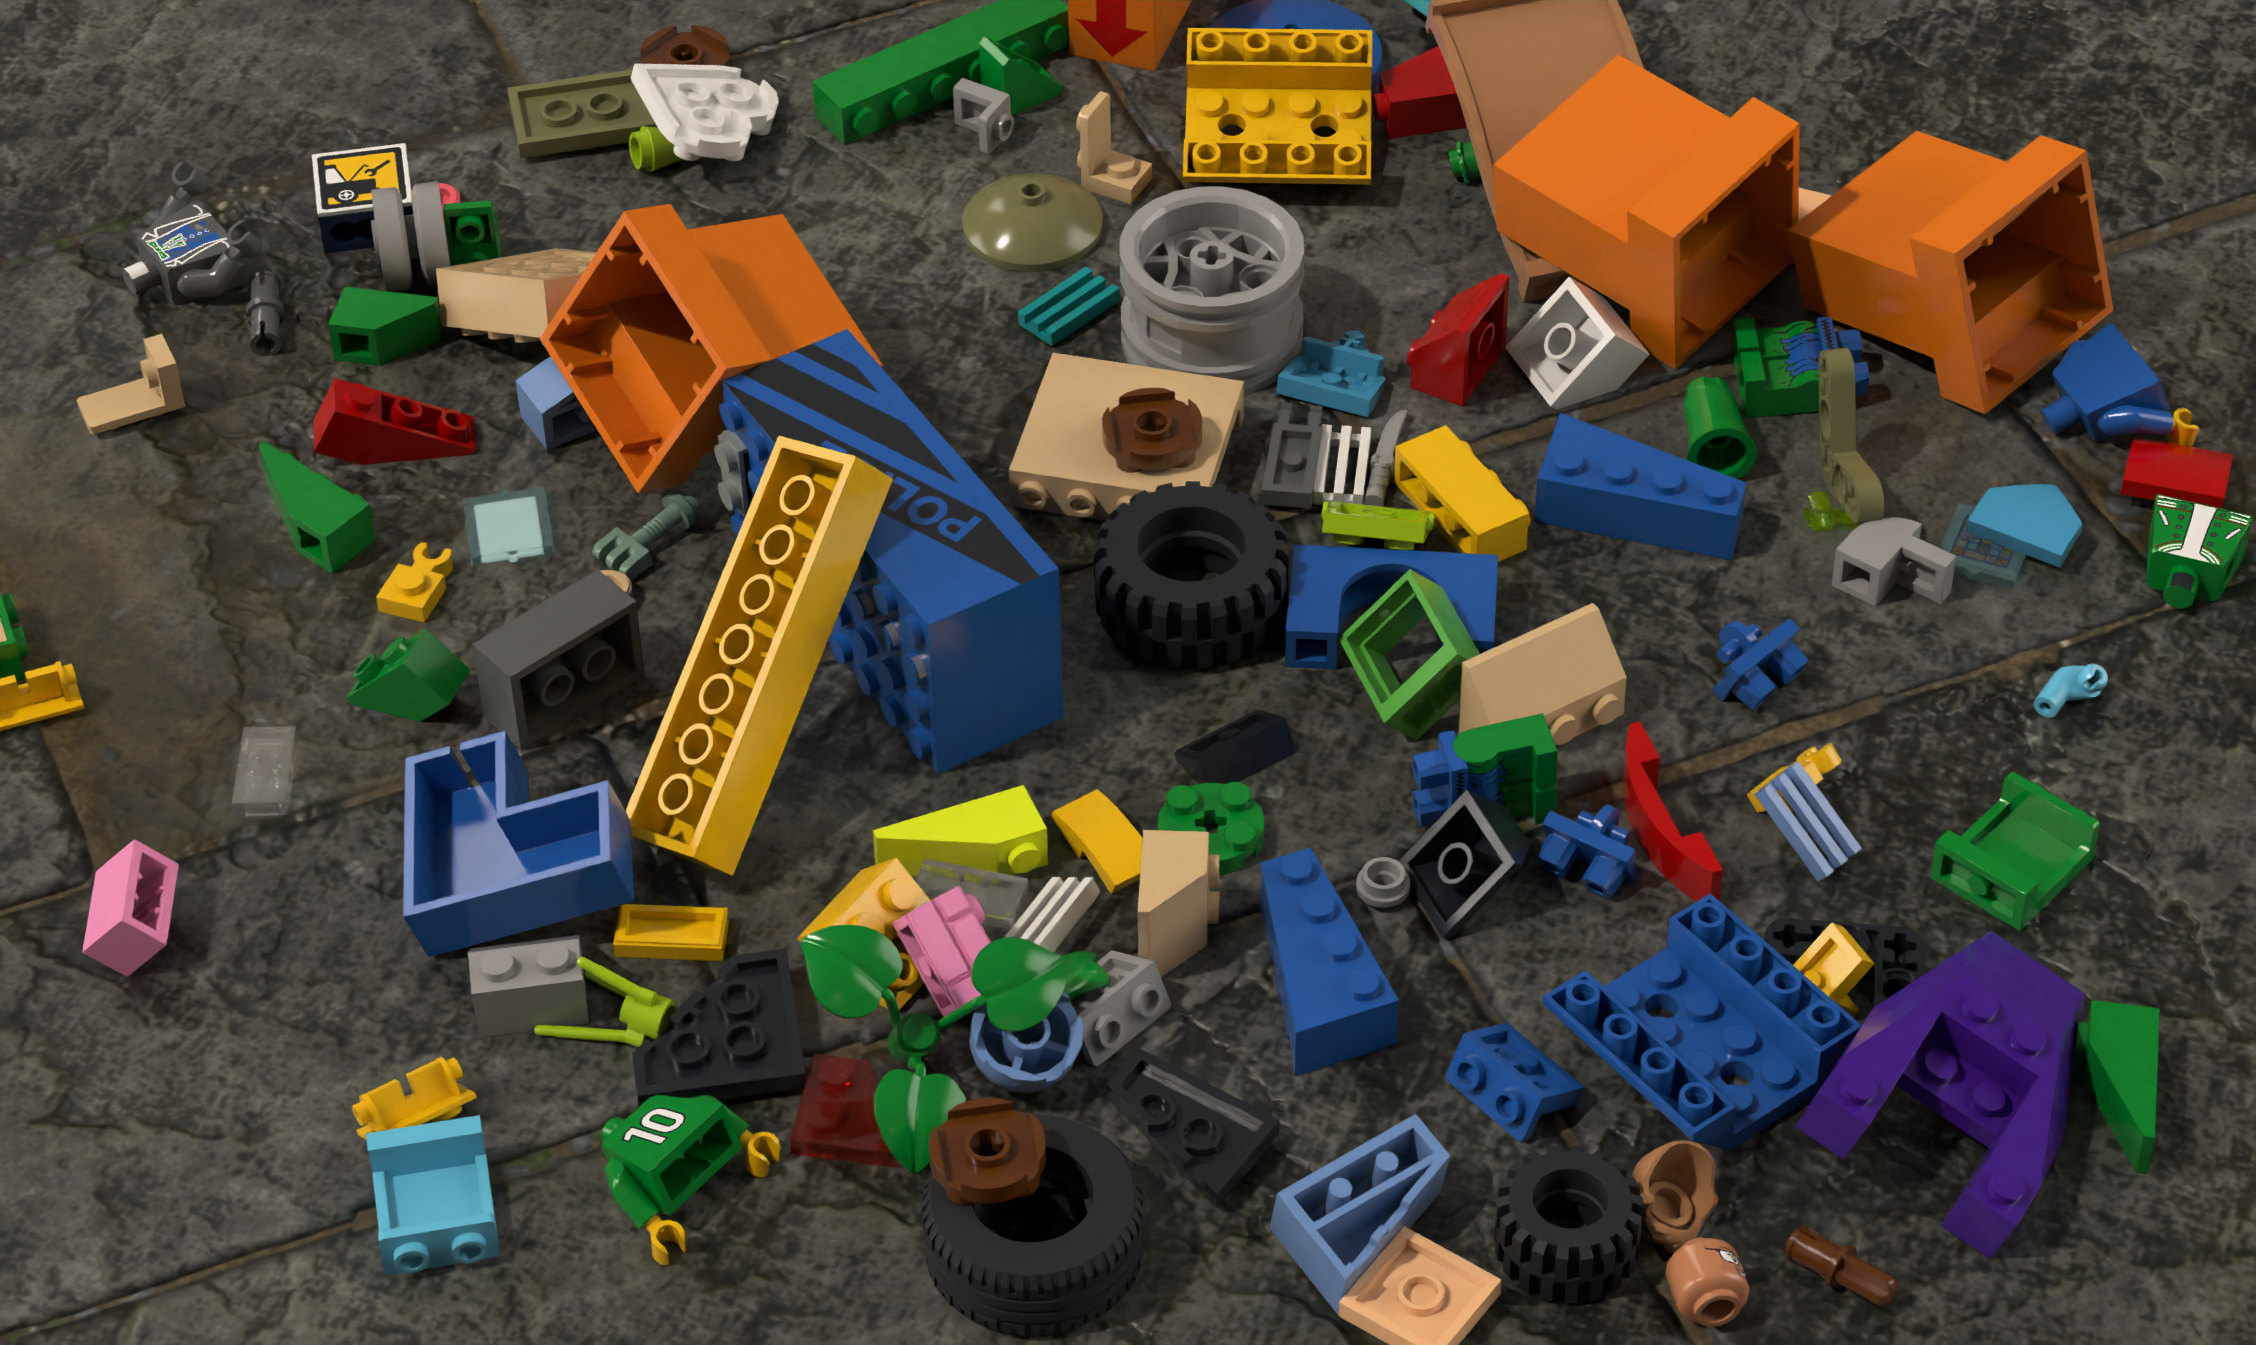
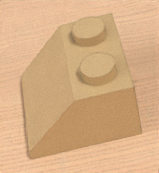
[1138,830,1220,977]

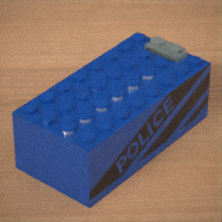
[714,329,1064,774]

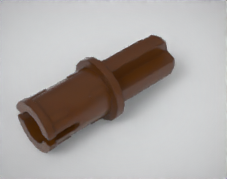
[1785,1225,1899,1307]

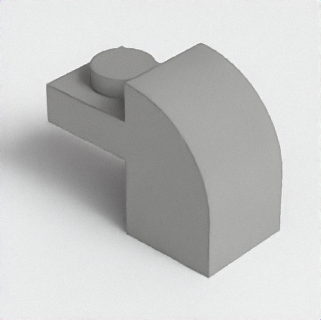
[1831,517,1956,607]

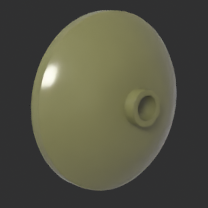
[962,172,1103,272]

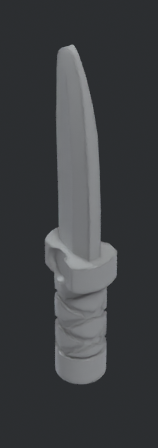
[1364,410,1407,506]

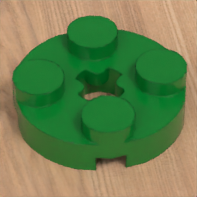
[1158,782,1264,875]

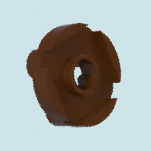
[640,25,731,67]
[1102,388,1202,473]
[929,1098,1046,1205]

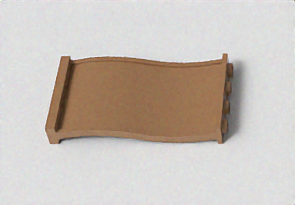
[1425,0,1644,303]

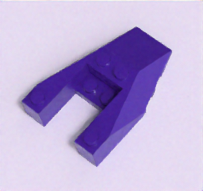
[1795,931,2085,1259]

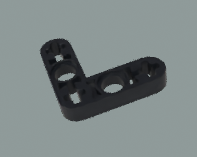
[1764,918,1925,1009]

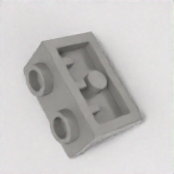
[1070,950,1171,1066]

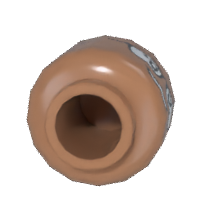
[1665,1238,1750,1327]

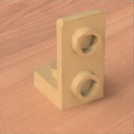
[1076,91,1152,204]
[77,334,185,434]

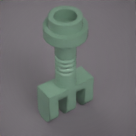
[592,489,700,581]

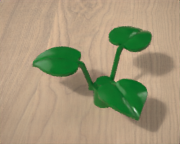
[800,925,1067,1174]

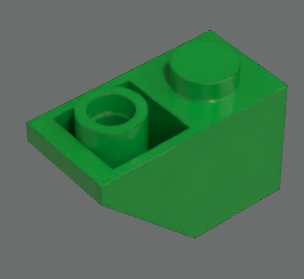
[443,201,502,266]
[328,287,443,366]
[346,628,471,722]

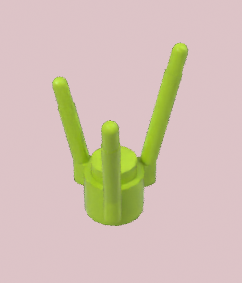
[534,957,676,1047]

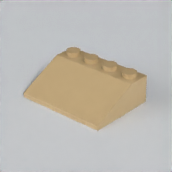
[436,248,597,345]

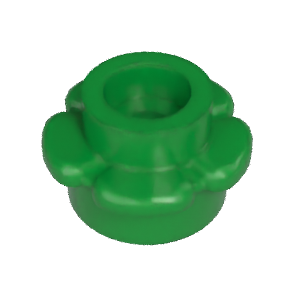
[1449,140,1481,185]

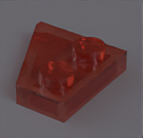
[789,1054,899,1168]

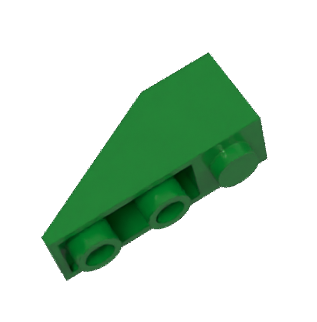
[259,441,375,574]

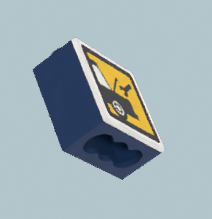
[312,143,413,254]

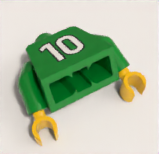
[601,1095,781,1265]

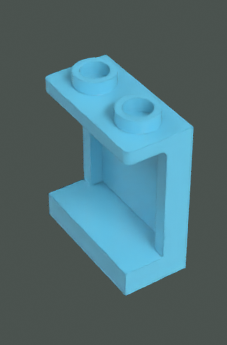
[366,1115,501,1276]

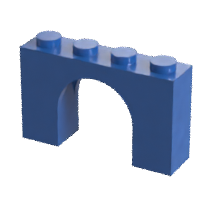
[1285,544,1498,670]

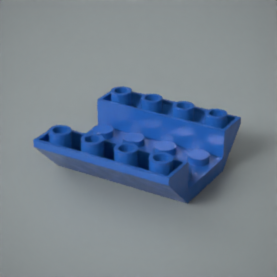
[1543,893,1861,1150]

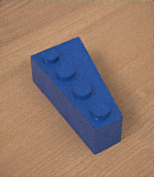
[1535,413,1746,560]
[1260,847,1399,1076]

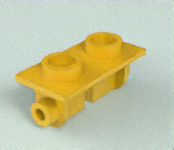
[0,661,84,731]
[352,1057,477,1141]

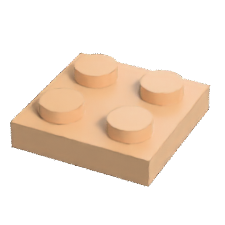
[1339,1226,1502,1345]

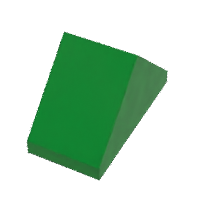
[979,36,1065,115]

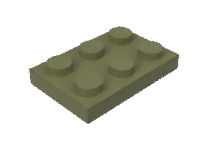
[507,69,656,159]

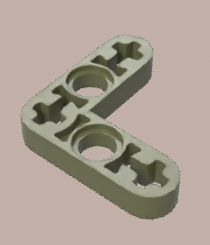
[1819,348,1884,524]

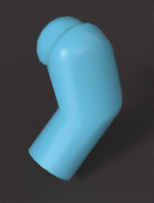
[2033,663,2108,718]

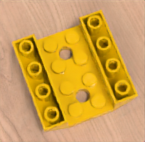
[1183,28,1372,185]

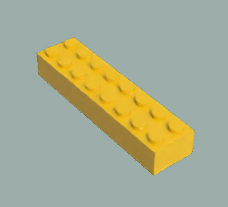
[626,436,893,876]

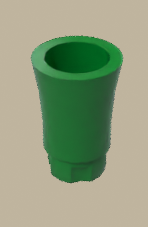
[1683,376,1757,479]

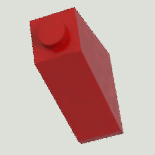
[1372,46,1467,139]

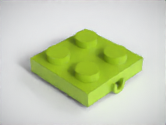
[1321,501,1435,550]

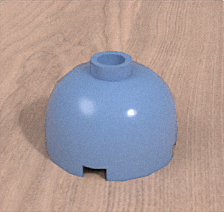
[970,991,1084,1094]

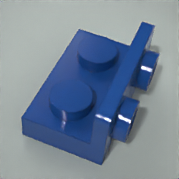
[1446,1022,1584,1142]

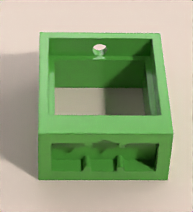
[1338,569,1480,740]

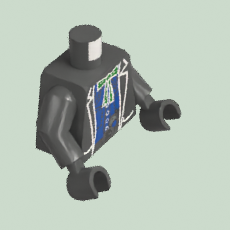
[122,161,262,305]

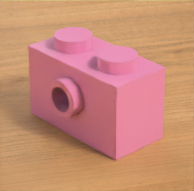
[82,839,179,977]

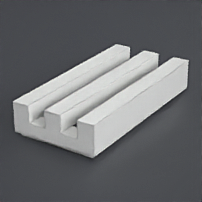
[1313,424,1371,505]
[1004,877,1101,953]

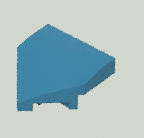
[1276,330,1386,417]
[1967,484,2082,568]

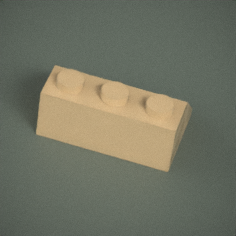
[1459,603,1627,745]

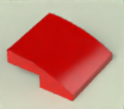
[2120,436,2233,509]

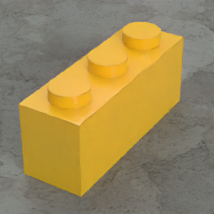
[1394,425,1531,562]

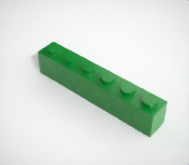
[812,0,1069,145]

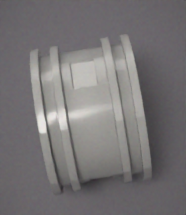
[1120,186,1304,395]

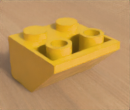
[797,858,931,1010]

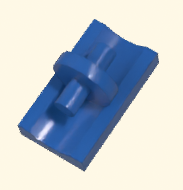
[1712,618,1809,711]
[1538,804,1641,900]

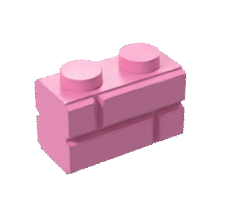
[892,885,991,1017]

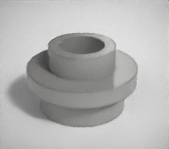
[1356,857,1410,908]

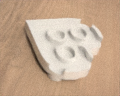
[631,64,779,161]

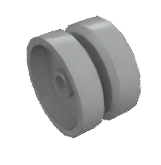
[371,181,451,292]

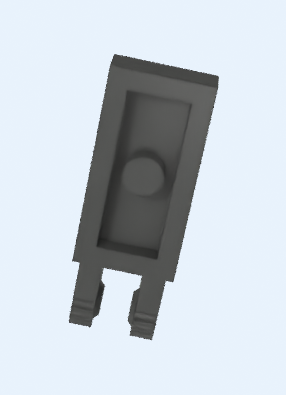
[1262,403,1323,509]

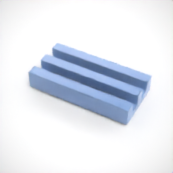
[1754,761,1862,882]

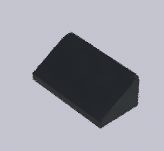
[1174,709,1295,784]

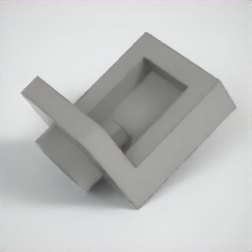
[953,78,1014,154]

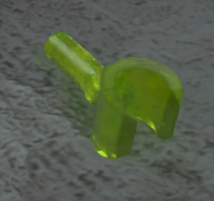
[1803,491,1863,532]

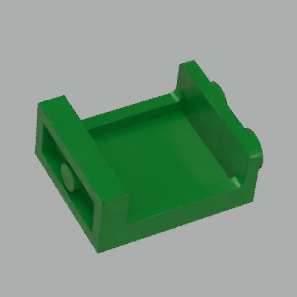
[1930,772,2100,931]

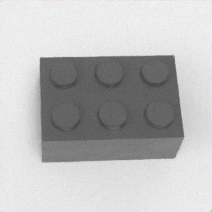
[472,569,645,750]

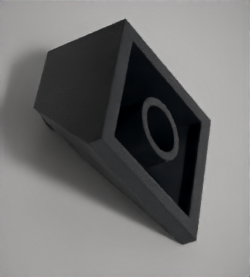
[1398,790,1530,940]

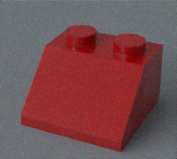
[1407,273,1510,407]

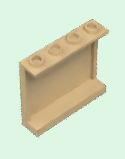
[1009,353,1244,521]

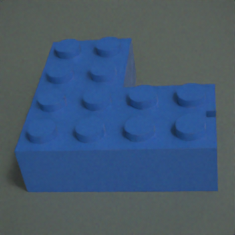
[403,731,634,957]

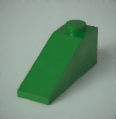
[2075,1000,2160,1174]

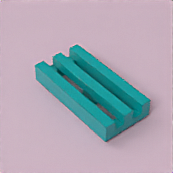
[1018,267,1120,346]

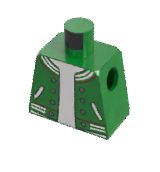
[2146,494,2253,609]

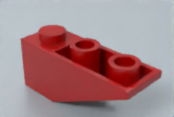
[314,378,475,465]

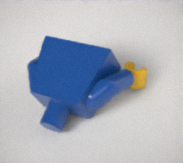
[2040,323,2199,446]

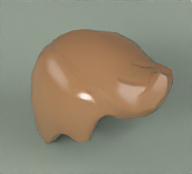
[1630,1140,1718,1253]

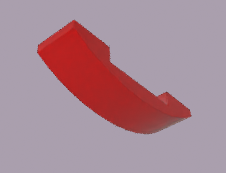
[1623,721,1723,902]

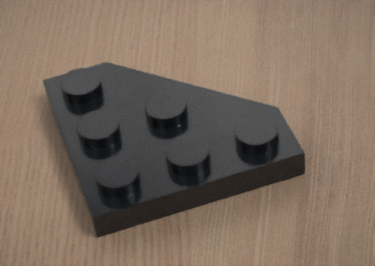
[632,949,807,1107]

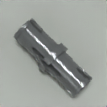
[246,271,284,356]

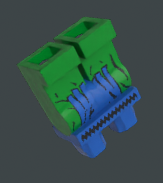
[1732,317,1869,418]
[1412,713,1558,826]

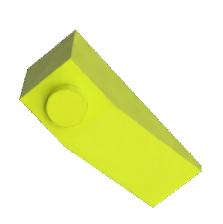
[873,785,1048,880]

